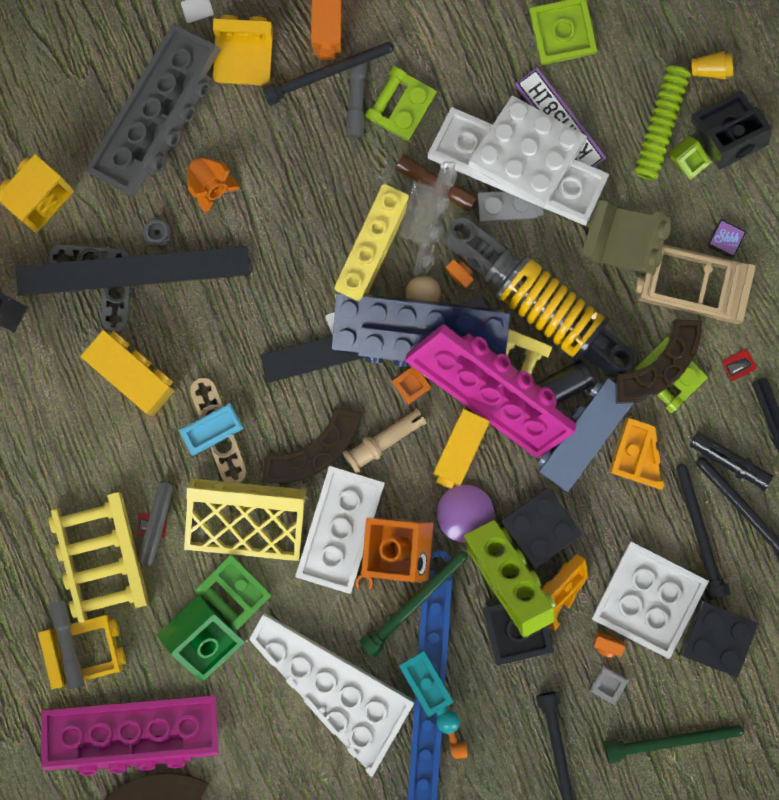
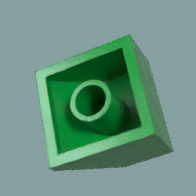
[156,595,245,682]

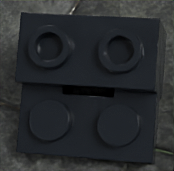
[691,90,772,170]

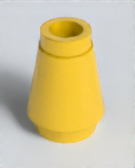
[692,51,733,79]

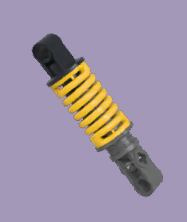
[444,217,635,378]

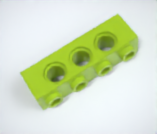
[464,520,556,638]

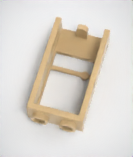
[635,244,756,324]

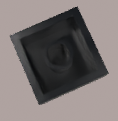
[500,487,583,569]
[482,597,554,666]
[678,601,759,678]

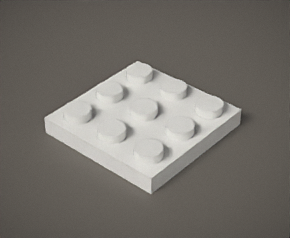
[468,95,587,207]
[591,541,709,659]

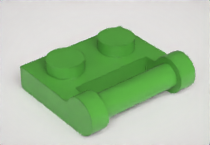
[195,554,272,632]

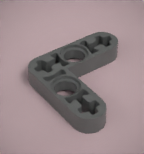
[48,245,131,333]

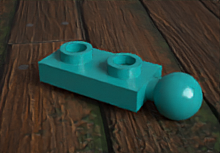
[399,651,460,734]

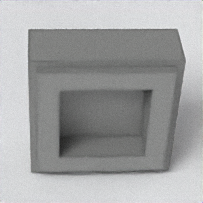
[589,665,629,705]

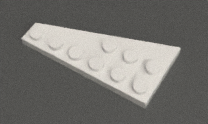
[249,613,415,777]

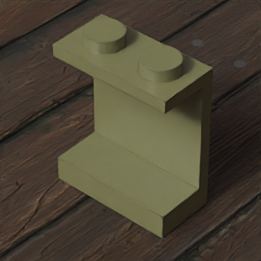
[582,200,671,275]

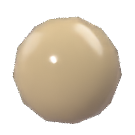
[405,275,441,302]

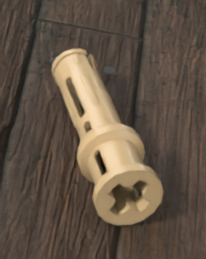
[342,408,427,474]

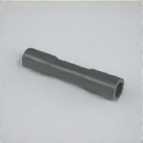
[346,50,367,138]
[48,600,85,690]

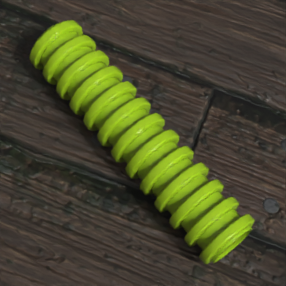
[633,65,691,180]

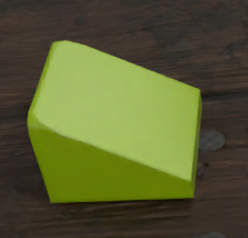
[668,137,712,180]

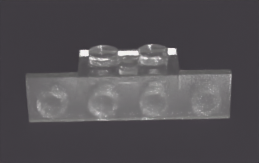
[399,161,457,275]

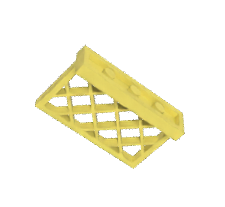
[184,478,306,561]

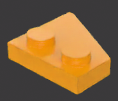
[608,418,664,490]
[542,554,588,631]

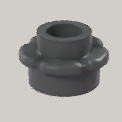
[143,218,171,246]

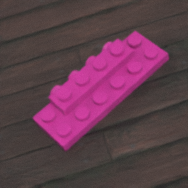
[404,324,577,458]
[41,696,219,776]

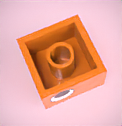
[361,517,433,582]

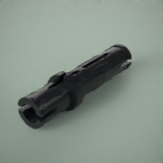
[689,431,774,491]

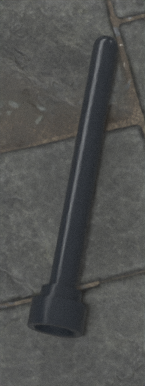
[261,42,394,106]
[696,457,779,562]
[676,464,731,600]
[536,691,574,800]

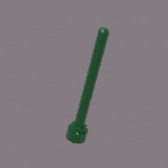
[359,551,468,657]
[604,725,744,764]

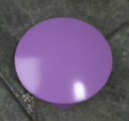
[437,485,494,543]

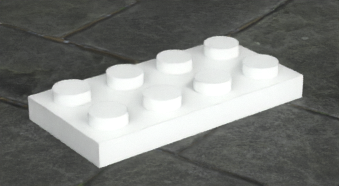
[295,466,385,594]

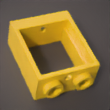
[433,409,490,489]

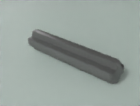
[138,481,175,566]

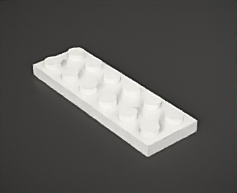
[427,107,609,226]

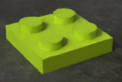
[529,0,597,66]

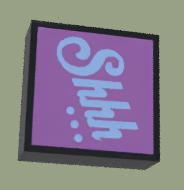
[707,219,747,258]

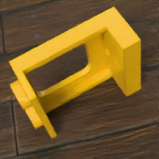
[38,614,126,690]

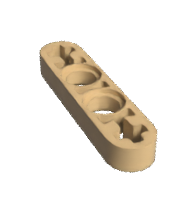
[190,378,247,483]

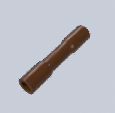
[395,154,478,212]

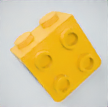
[213,15,273,85]

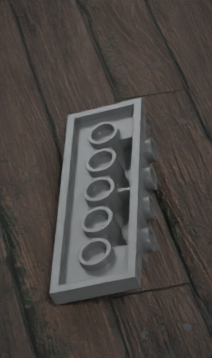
[85,24,221,197]

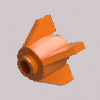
[186,157,240,213]

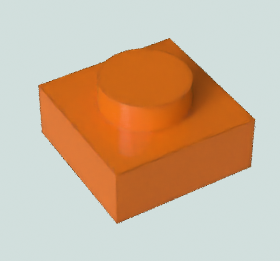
[445,259,474,291]
[391,367,431,405]
[593,630,626,658]

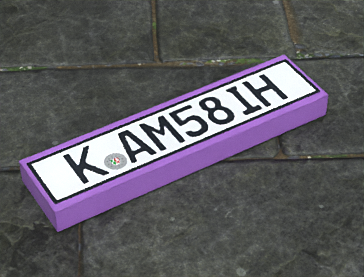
[514,67,606,168]

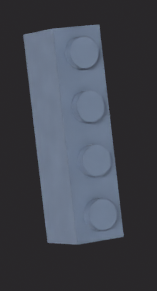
[537,378,633,493]

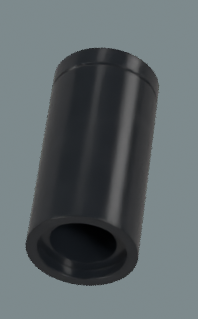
[535,359,594,405]

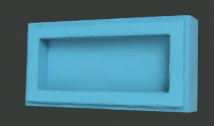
[179,403,244,456]

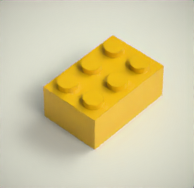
[0,154,74,234]
[80,330,175,417]

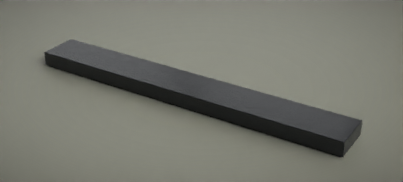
[15,246,250,296]
[260,297,486,383]

